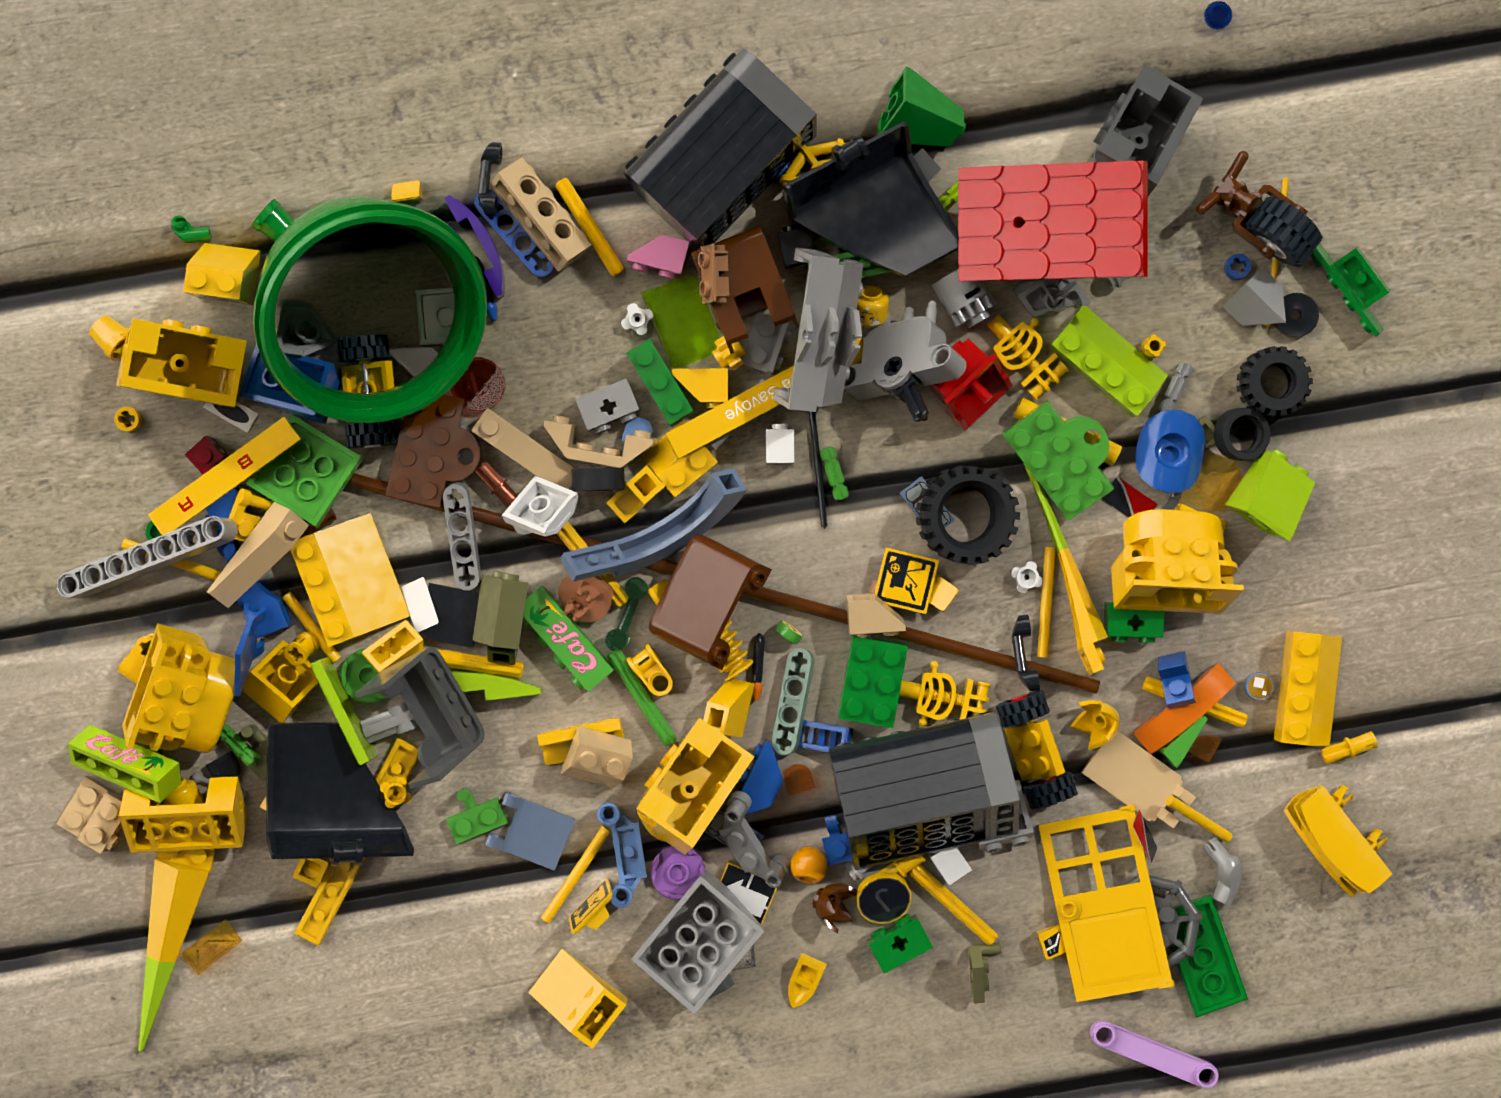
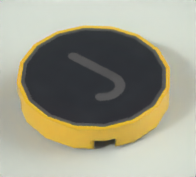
[856,872,911,924]

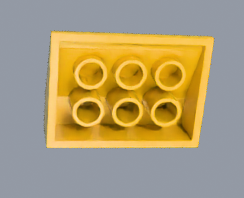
[290,513,410,647]

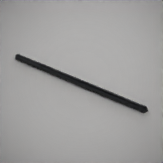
[809,411,828,529]

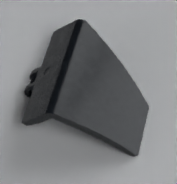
[783,121,959,278]
[266,722,414,866]

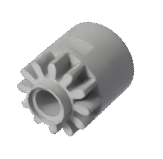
[932,269,997,328]

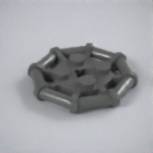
[1123,874,1203,968]

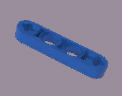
[474,189,555,278]

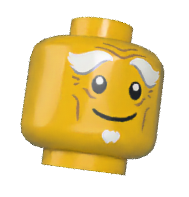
[857,285,889,328]

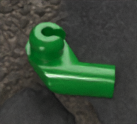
[171,215,212,243]

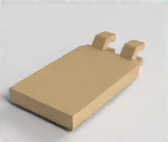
[1081,731,1196,829]

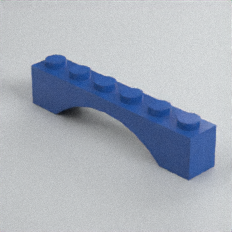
[205,485,293,638]

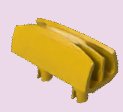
[1284,785,1392,898]

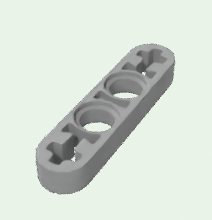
[443,482,481,591]

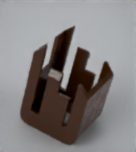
[691,226,799,354]

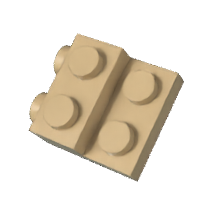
[56,776,123,854]

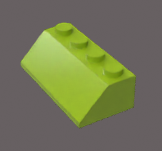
[1048,306,1168,418]

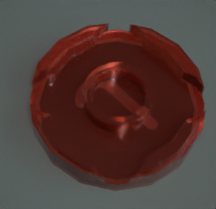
[450,357,506,412]

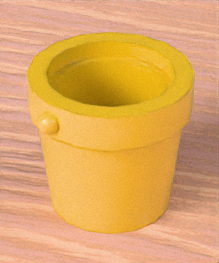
[89,315,128,361]

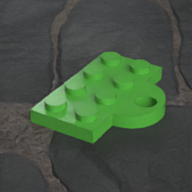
[1002,400,1114,521]

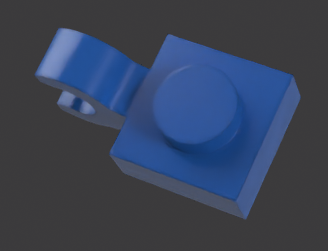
[822,815,852,866]

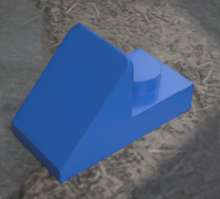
[1158,651,1196,709]

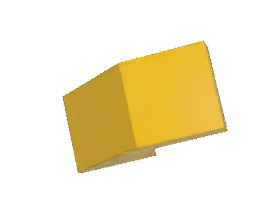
[606,465,665,523]

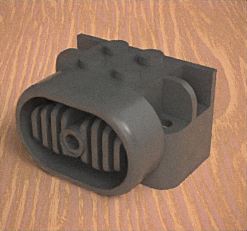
[1087,65,1203,196]

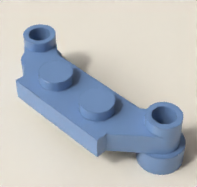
[597,802,647,908]

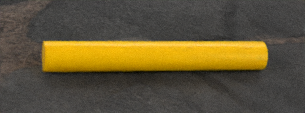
[282,592,342,664]
[1166,795,1233,842]

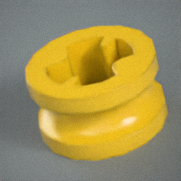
[114,407,142,432]

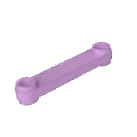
[1090,1020,1219,1088]

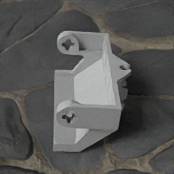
[773,248,863,412]

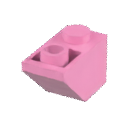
[627,235,690,280]

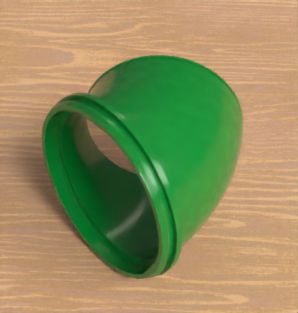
[253,196,487,423]

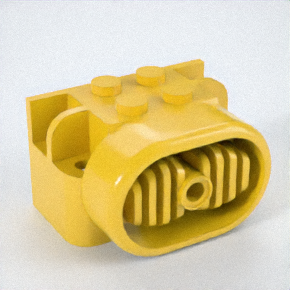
[116,318,247,407]
[1111,509,1244,614]
[122,623,235,753]
[636,718,754,855]

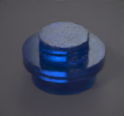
[1204,1,1232,30]

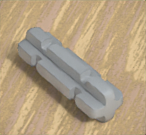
[1158,362,1193,412]

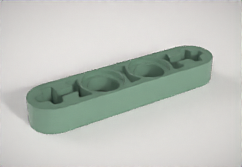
[772,648,815,755]

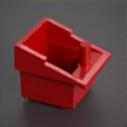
[928,338,1013,432]

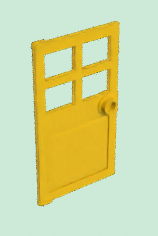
[1038,804,1175,1002]

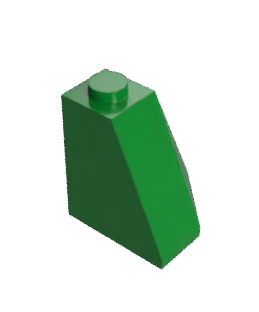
[878,66,966,147]

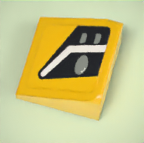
[1036,924,1066,960]

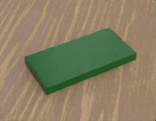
[1170,894,1248,1018]

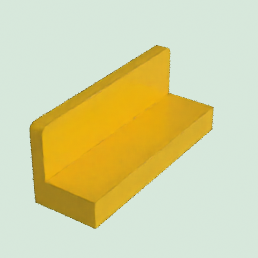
[537,717,625,765]

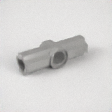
[360,702,419,743]

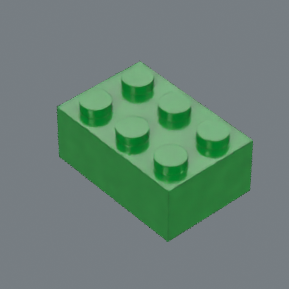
[837,635,908,728]

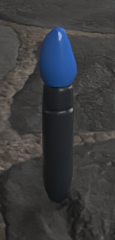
[475,256,497,322]

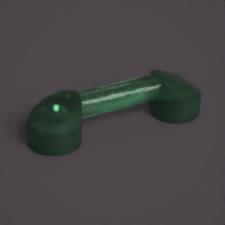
[605,577,648,651]

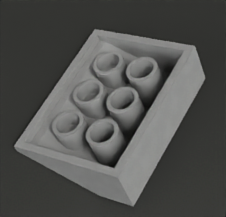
[631,870,765,1014]

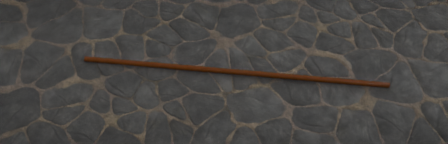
[350,473,1100,694]

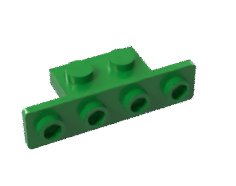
[1310,243,1390,337]

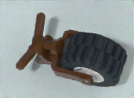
[1196,151,1323,267]

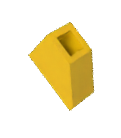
[703,678,755,738]

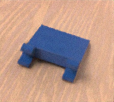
[234,603,265,696]

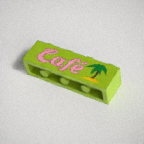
[68,725,182,803]

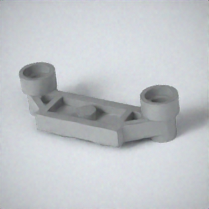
[718,791,790,888]

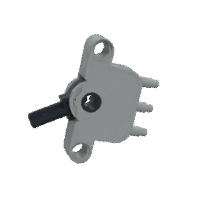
[844,301,967,422]

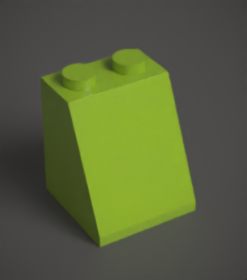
[1225,449,1316,542]

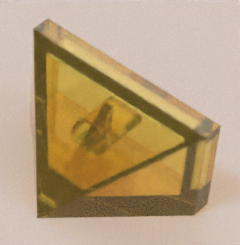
[181,919,243,975]

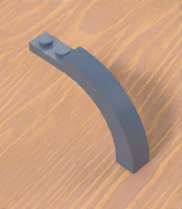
[560,468,747,582]

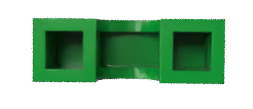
[626,339,694,426]

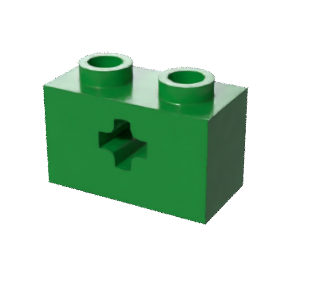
[1104,602,1164,643]
[867,914,933,974]

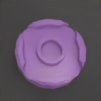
[651,846,705,900]

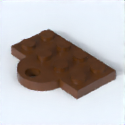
[385,395,481,508]

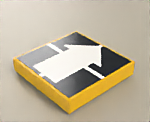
[720,861,777,925]

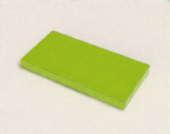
[311,657,378,765]

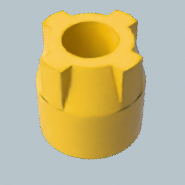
[1140,335,1166,358]

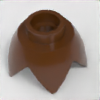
[813,883,858,934]

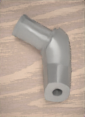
[1203,837,1242,906]

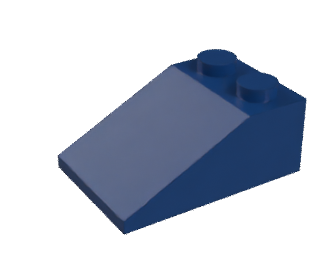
[238,344,342,424]

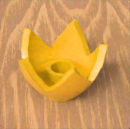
[1070,700,1120,750]

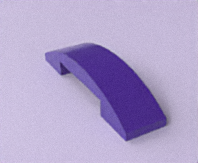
[444,195,505,299]

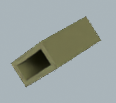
[473,571,528,650]

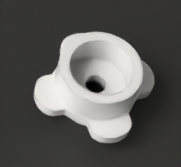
[621,303,653,335]
[1011,561,1043,593]

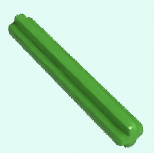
[607,649,677,746]

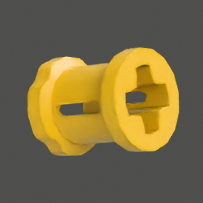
[284,632,320,666]

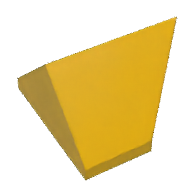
[362,620,424,673]

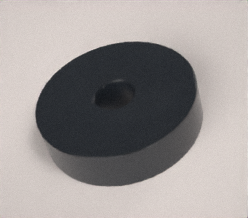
[1274,293,1319,338]

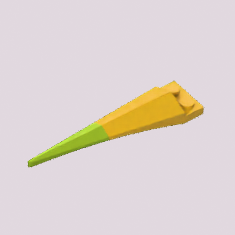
[1023,463,1108,676]
[138,849,217,1052]

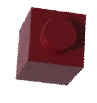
[184,436,229,475]

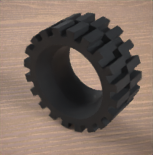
[916,466,1020,565]

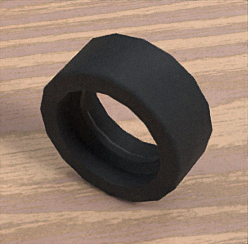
[1213,408,1271,461]
[571,468,625,492]

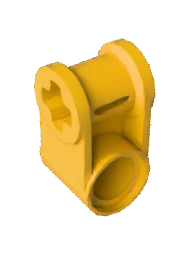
[117,633,154,684]
[626,643,674,696]

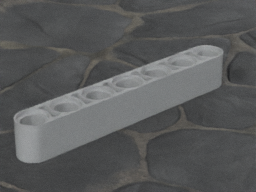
[57,516,238,598]

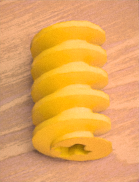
[719,620,753,681]

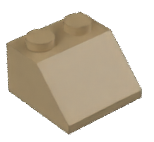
[561,726,633,788]

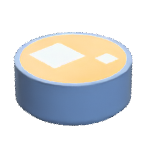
[1244,672,1274,700]

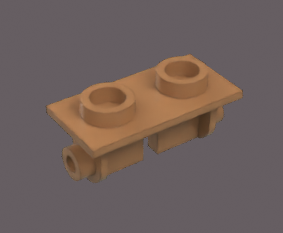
[698,244,730,304]

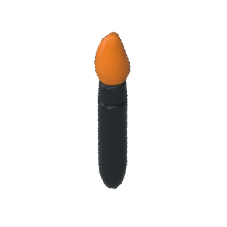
[752,633,764,701]

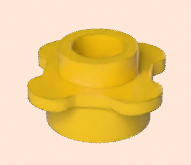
[380,777,412,808]

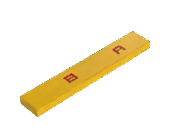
[148,417,302,535]

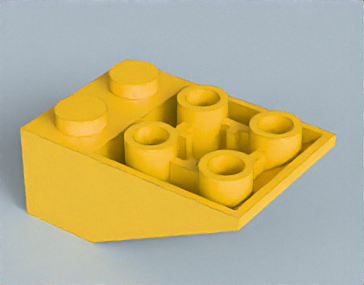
[528,948,628,1049]

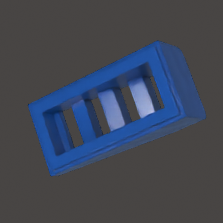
[794,720,853,753]

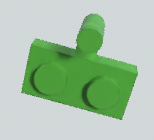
[446,787,509,844]

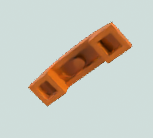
[1132,662,1236,754]

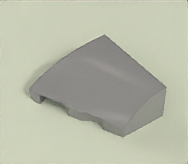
[1012,279,1090,317]

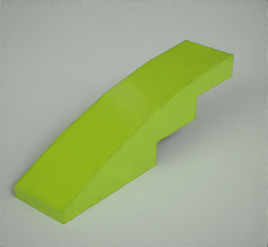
[451,671,543,701]

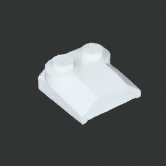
[502,476,579,537]

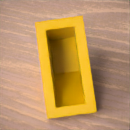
[672,368,728,409]

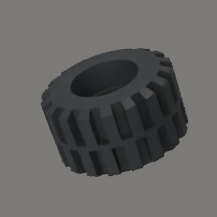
[1237,346,1313,417]

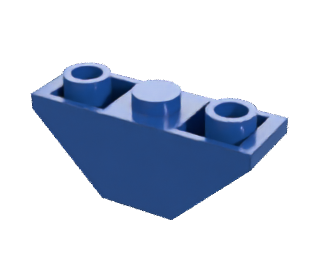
[726,739,783,815]

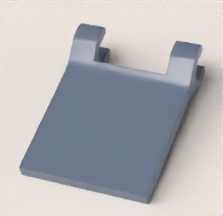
[485,791,575,871]

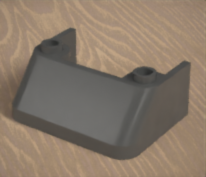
[354,647,485,789]

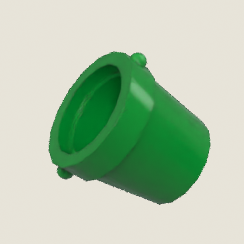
[251,199,294,241]

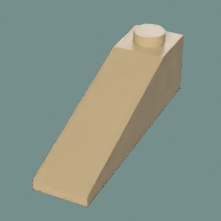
[471,408,575,489]
[207,502,309,608]

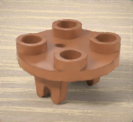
[558,575,613,623]

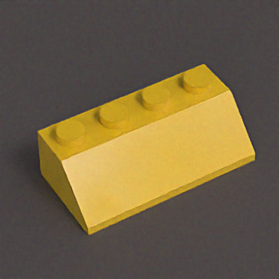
[1274,630,1342,746]

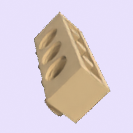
[490,157,591,272]

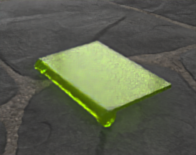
[641,272,720,369]

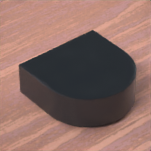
[206,751,241,778]

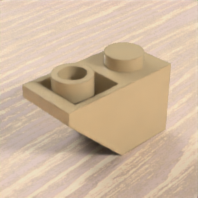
[846,593,906,638]

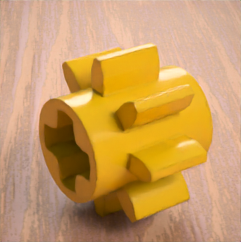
[712,336,747,371]

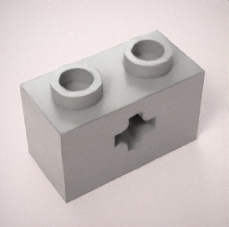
[575,378,640,434]

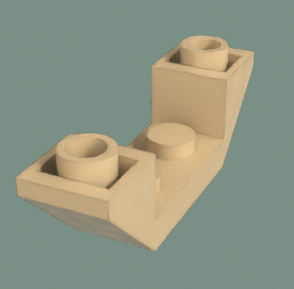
[543,415,658,468]

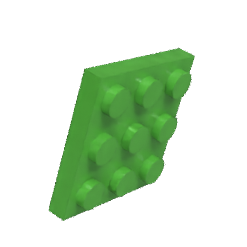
[246,415,363,529]

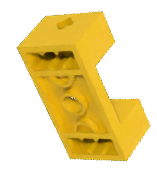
[119,777,248,853]

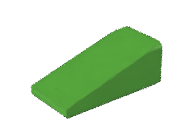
[1159,715,1208,768]

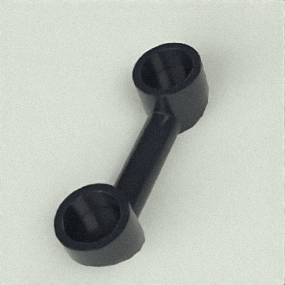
[477,142,503,217]
[1011,614,1040,692]

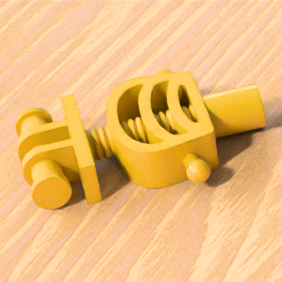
[987,314,1069,401]
[899,661,991,726]

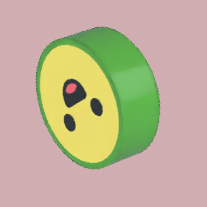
[775,620,803,644]

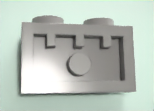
[742,311,793,375]

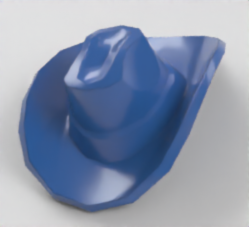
[1135,410,1205,493]

